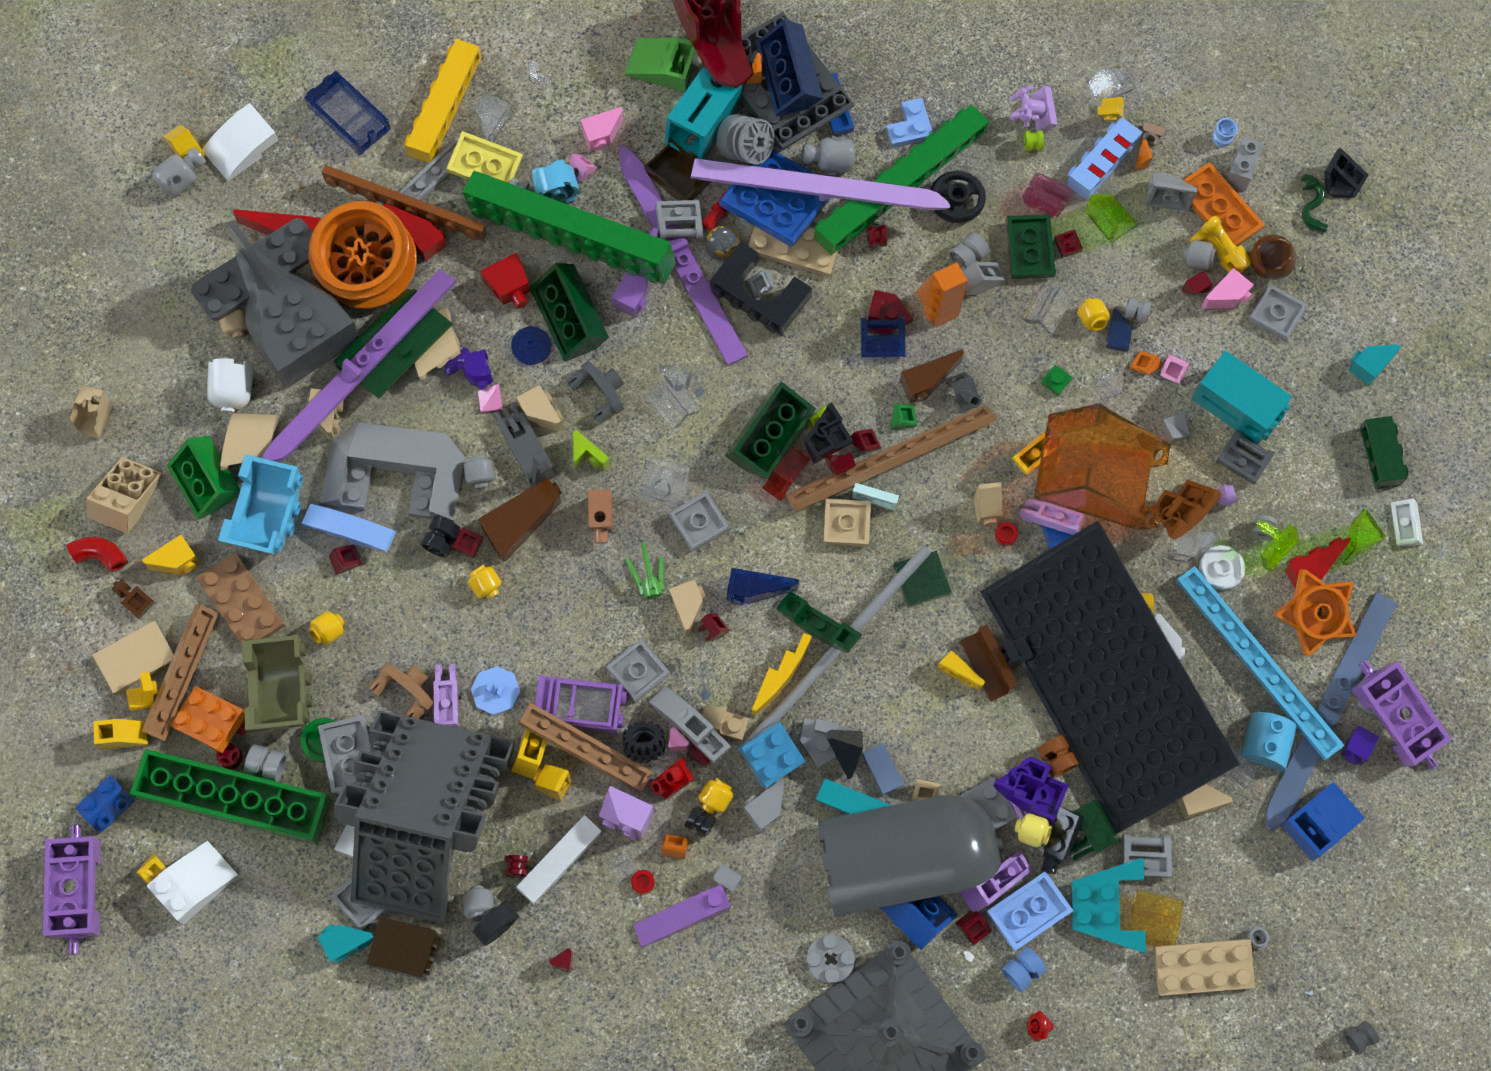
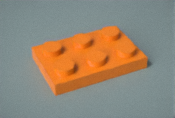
[170,686,245,753]

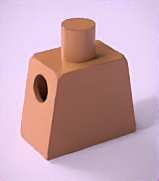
[588,490,613,544]

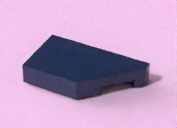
[1106,308,1132,352]

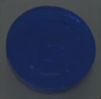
[511,326,551,365]

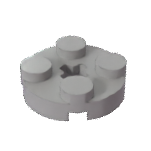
[807,934,855,984]

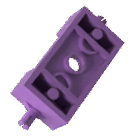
[1352,659,1452,769]
[43,825,101,955]

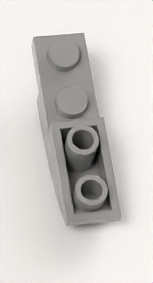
[649,686,731,764]

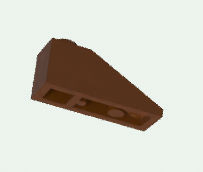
[900,349,964,403]

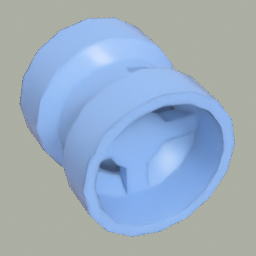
[1212,118,1238,147]

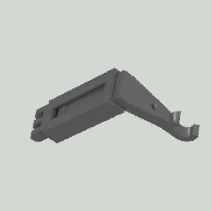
[493,403,555,486]

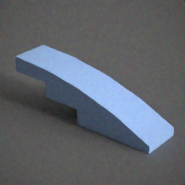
[301,504,396,552]

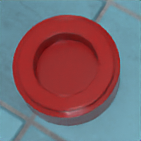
[995,522,1018,546]
[631,870,655,895]

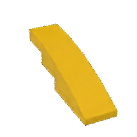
[751,633,812,716]

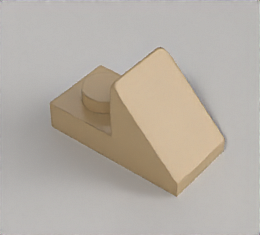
[702,706,749,742]

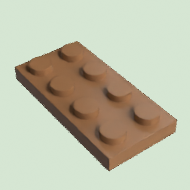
[196,552,285,644]

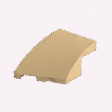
[415,308,461,380]
[220,413,278,470]

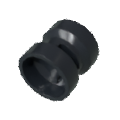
[684,806,717,838]

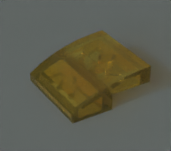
[1128,889,1184,946]

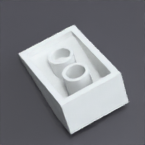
[147,841,239,925]

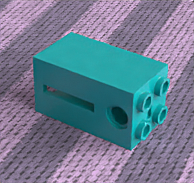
[664,66,742,160]
[1191,350,1292,445]

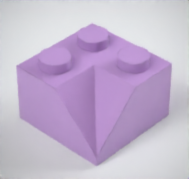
[599,786,654,841]

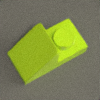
[573,430,610,471]

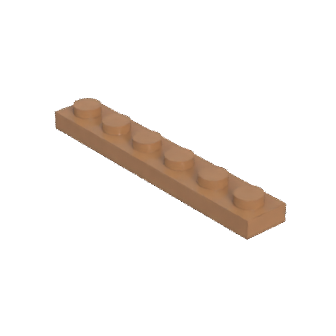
[141,604,219,741]
[518,702,653,794]

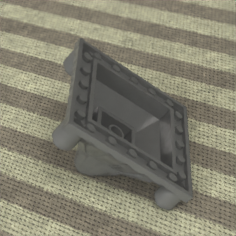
[783,939,987,1071]

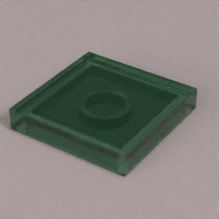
[893,550,952,607]

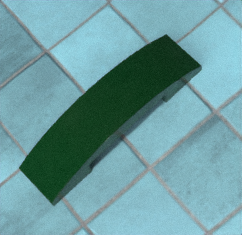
[776,591,862,653]

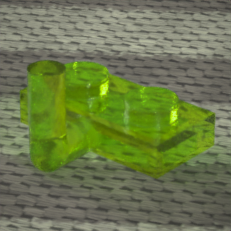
[1256,520,1299,572]

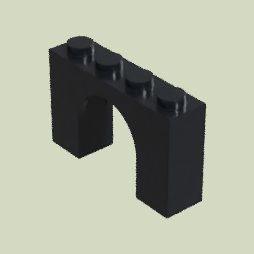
[710,241,812,336]

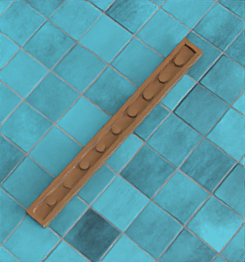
[786,405,996,511]

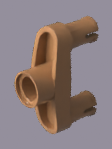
[368,663,434,719]

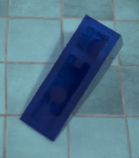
[727,568,799,605]

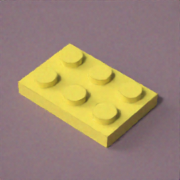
[447,131,523,183]

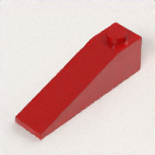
[233,209,321,235]

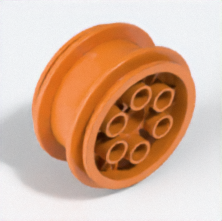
[308,201,417,309]

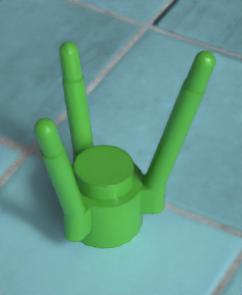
[626,542,665,599]

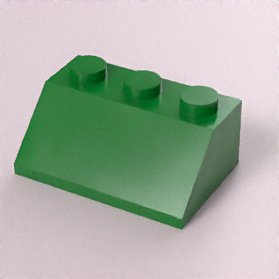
[167,436,240,519]

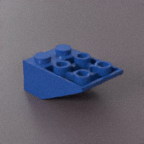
[1281,782,1365,862]

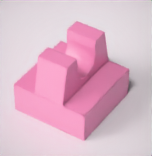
[568,154,597,182]

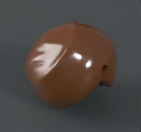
[1249,234,1296,280]

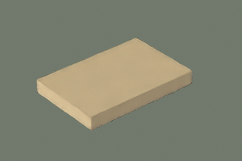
[93,620,174,695]

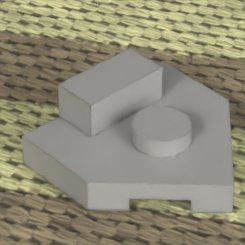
[800,719,850,769]

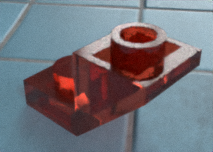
[762,446,810,501]

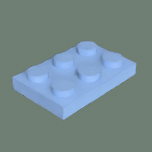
[987,871,1073,952]

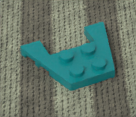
[1072,858,1146,953]

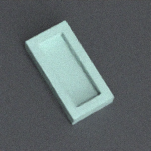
[852,483,899,511]

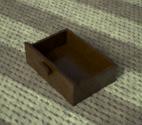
[644,139,712,201]

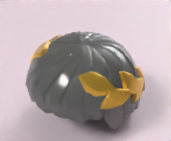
[705,226,740,260]

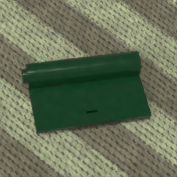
[333,288,453,399]

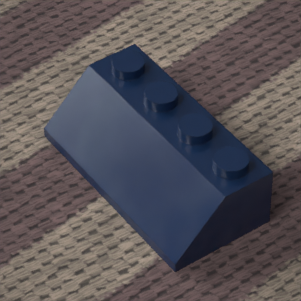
[756,19,823,116]

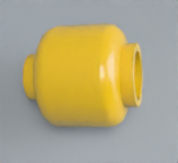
[1077,298,1110,331]
[467,565,502,600]
[309,611,345,645]
[699,778,733,814]

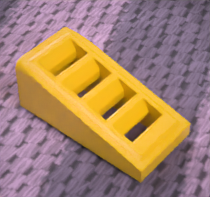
[937,651,985,691]

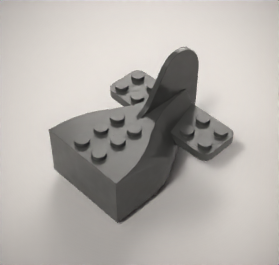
[191,218,358,389]

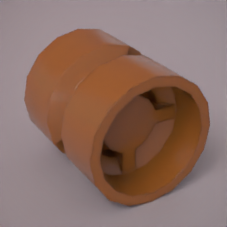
[1036,735,1079,778]

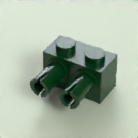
[1070,800,1121,861]

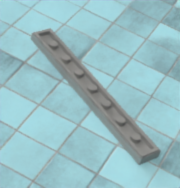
[336,136,459,262]

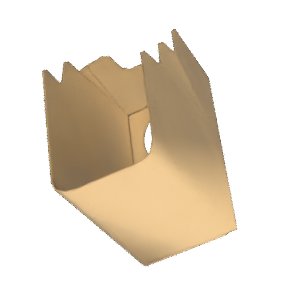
[70,385,114,438]

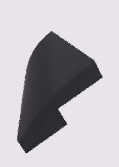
[804,402,853,464]

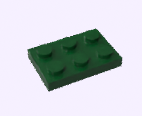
[1006,214,1056,279]

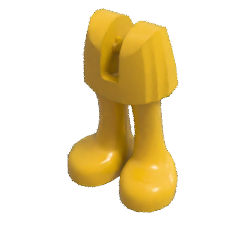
[1189,215,1251,274]

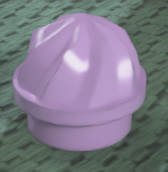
[1217,484,1238,506]

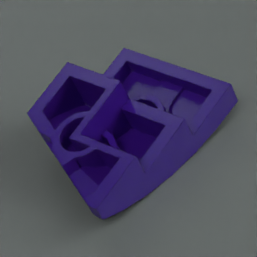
[993,756,1069,826]

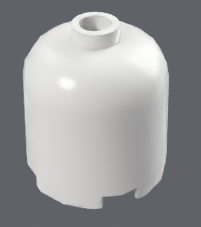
[207,358,254,414]

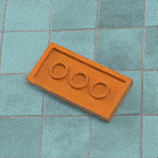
[1183,162,1265,246]

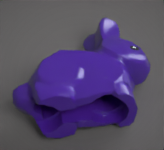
[443,348,493,390]

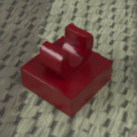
[1054,230,1083,258]
[698,613,730,641]

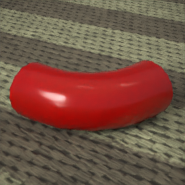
[66,537,128,573]

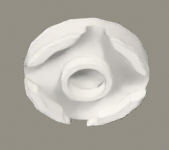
[1199,545,1245,591]

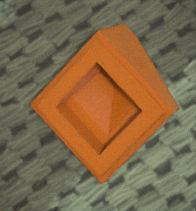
[747,53,762,84]
[1134,139,1153,171]
[1129,351,1162,375]

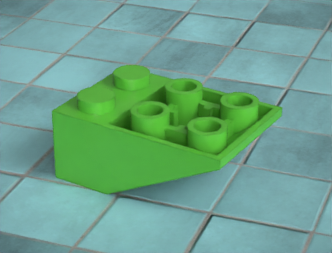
[625,38,698,92]

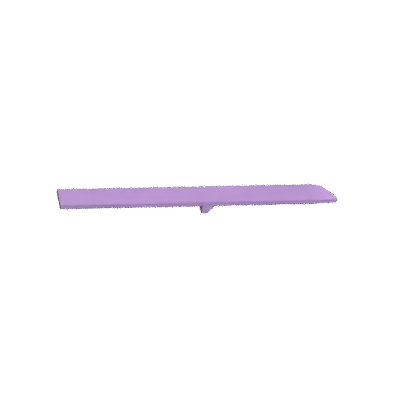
[691,159,950,210]

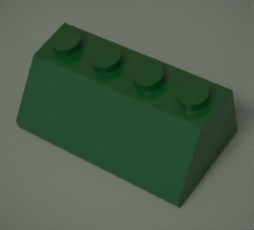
[529,263,609,361]
[725,381,816,480]

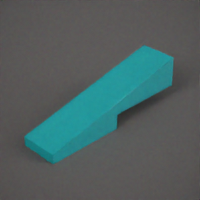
[815,778,892,815]

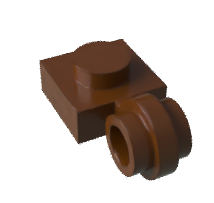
[112,579,155,619]

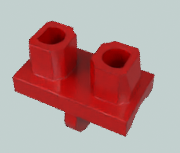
[650,759,694,800]

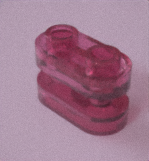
[1022,173,1072,218]

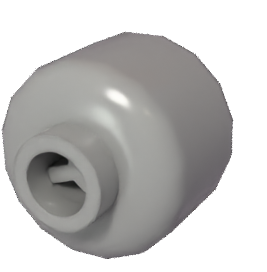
[1183,240,1217,270]
[463,455,495,489]
[462,885,494,923]

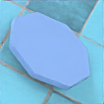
[471,666,521,715]

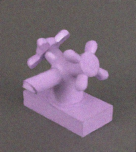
[1009,85,1058,134]

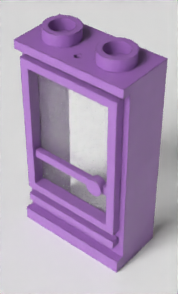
[535,675,627,735]

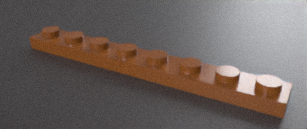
[322,165,487,241]

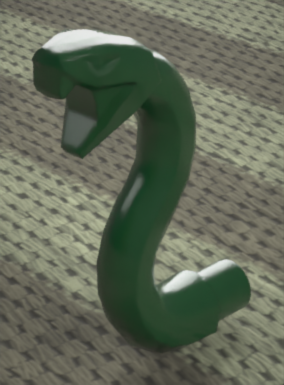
[1301,174,1328,233]

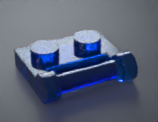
[860,317,906,358]

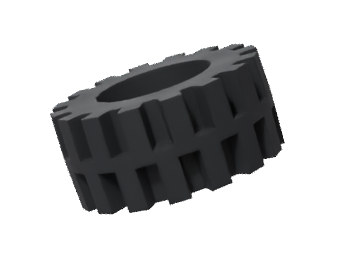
[623,721,665,763]

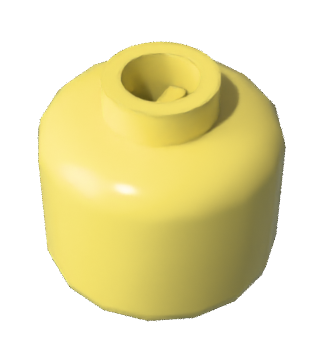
[1015,813,1052,848]

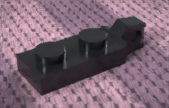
[1041,807,1084,874]

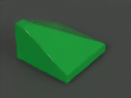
[891,404,917,430]

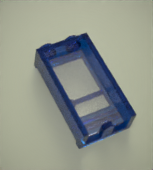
[304,71,391,156]

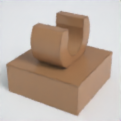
[1142,121,1166,145]

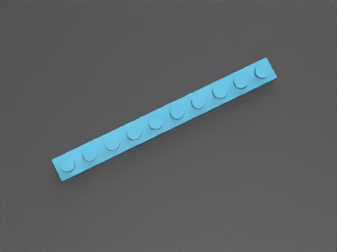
[1176,566,1345,761]

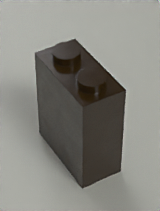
[366,917,440,981]

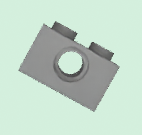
[1226,136,1264,191]

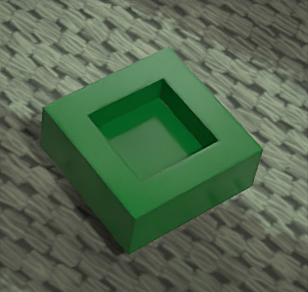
[1041,364,1073,396]

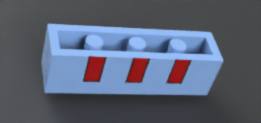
[1067,117,1142,200]

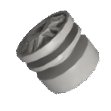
[717,114,774,165]

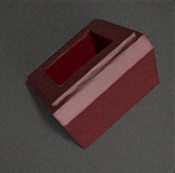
[550,948,573,973]

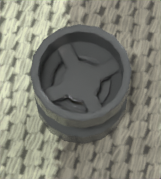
[1344,1021,1380,1055]

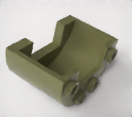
[242,635,313,732]

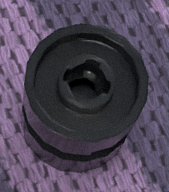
[420,516,461,558]

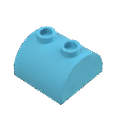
[1239,712,1297,772]

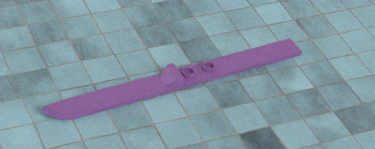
[619,145,748,366]
[262,269,456,462]

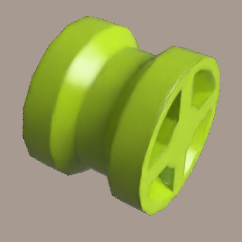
[1023,130,1044,152]

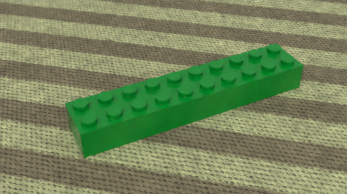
[462,170,676,285]

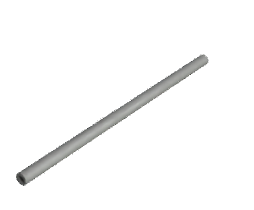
[744,546,931,742]

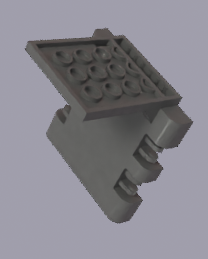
[334,710,515,923]

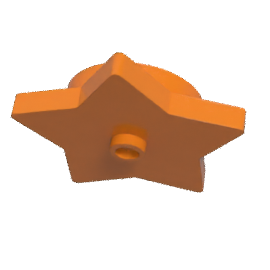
[1273,569,1356,656]

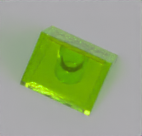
[1085,193,1138,243]
[1343,509,1386,566]

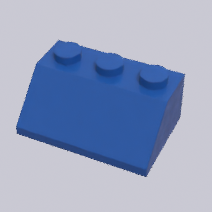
[880,896,958,950]

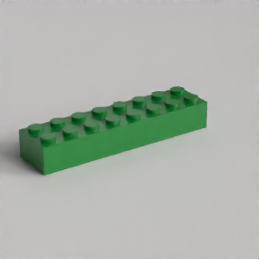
[130,749,331,845]

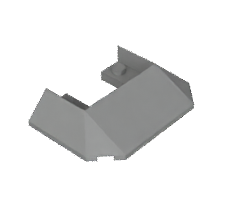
[320,422,466,522]

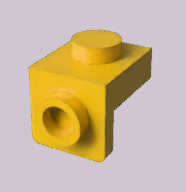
[1097,97,1124,122]
[126,672,157,710]

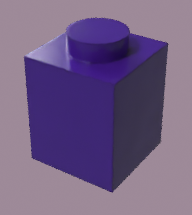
[1340,725,1379,765]

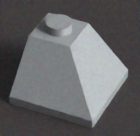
[1146,172,1197,212]

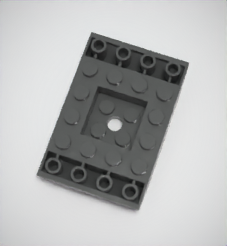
[740,12,854,150]

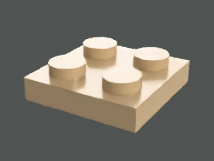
[823,499,871,547]

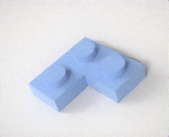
[886,98,932,148]

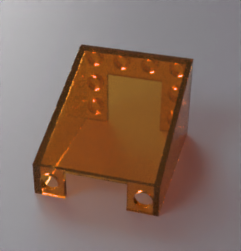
[1034,403,1171,530]

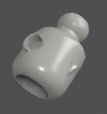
[801,135,855,176]
[152,148,206,197]

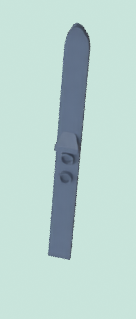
[1265,592,1397,831]

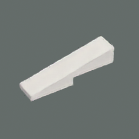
[516,815,601,904]

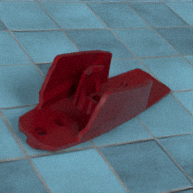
[672,0,753,88]

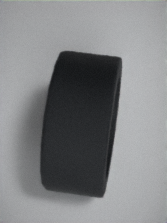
[472,902,519,946]

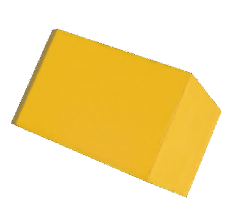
[163,124,206,158]

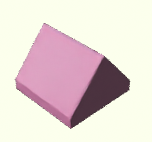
[668,727,690,752]

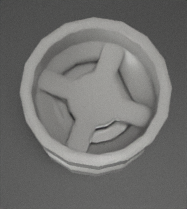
[1124,297,1151,324]

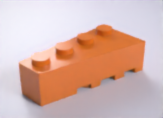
[915,262,968,328]

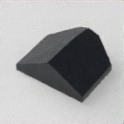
[1324,148,1369,198]

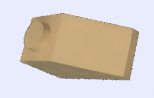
[974,482,1003,527]
[669,579,706,636]
[1177,785,1233,820]

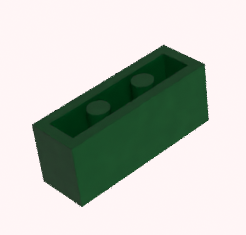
[1360,416,1408,489]

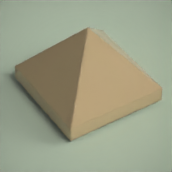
[913,779,940,800]

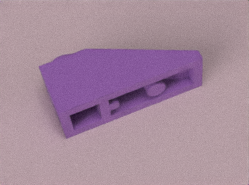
[959,850,1033,912]

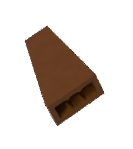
[478,478,562,562]

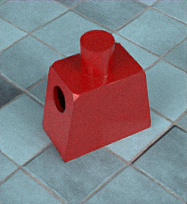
[480,252,530,309]

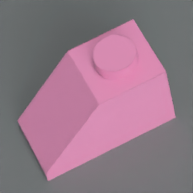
[581,107,623,152]
[1202,268,1254,309]

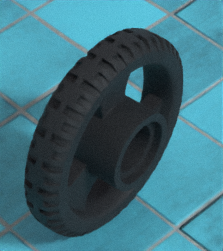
[931,170,986,223]

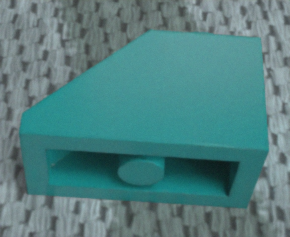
[1348,344,1401,386]
[317,924,374,965]

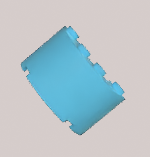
[218,454,303,555]

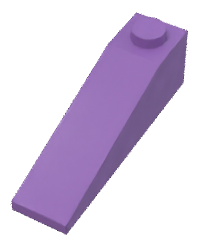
[612,227,658,318]
[633,884,731,948]

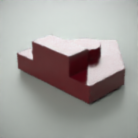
[865,290,913,337]

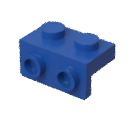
[75,774,135,833]

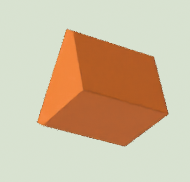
[662,834,688,859]

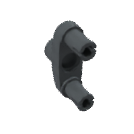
[566,361,624,425]

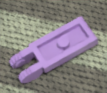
[1018,499,1086,535]
[433,664,459,728]

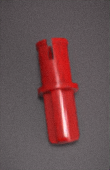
[702,191,727,231]

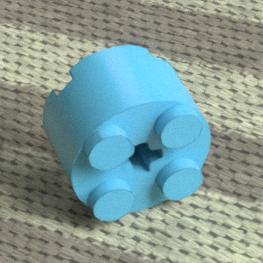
[532,160,580,205]

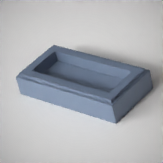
[862,743,904,796]

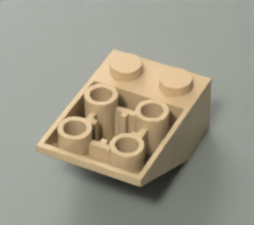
[86,457,162,534]

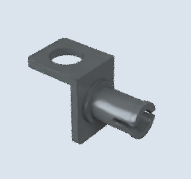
[945,372,982,412]

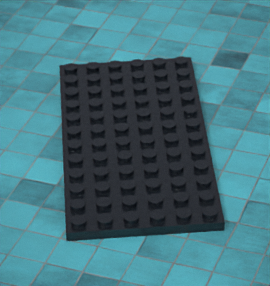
[980,521,1241,834]

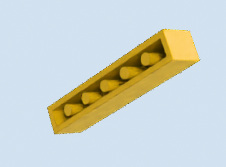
[404,39,482,163]

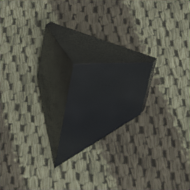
[827,730,863,779]

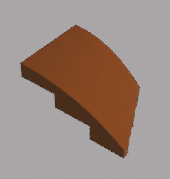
[1153,480,1222,540]

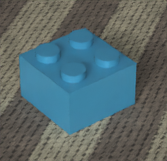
[737,722,806,788]

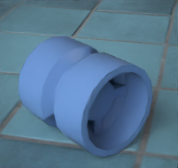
[1001,947,1047,993]

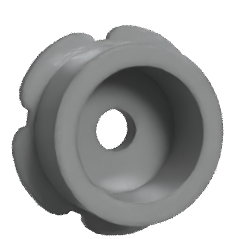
[1246,926,1270,950]

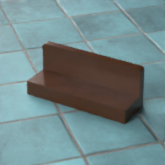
[960,624,1018,702]

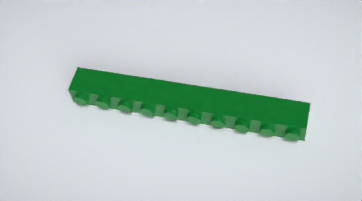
[814,104,989,256]

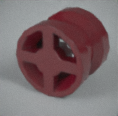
[867,225,887,248]
[216,743,243,770]
[504,855,528,878]

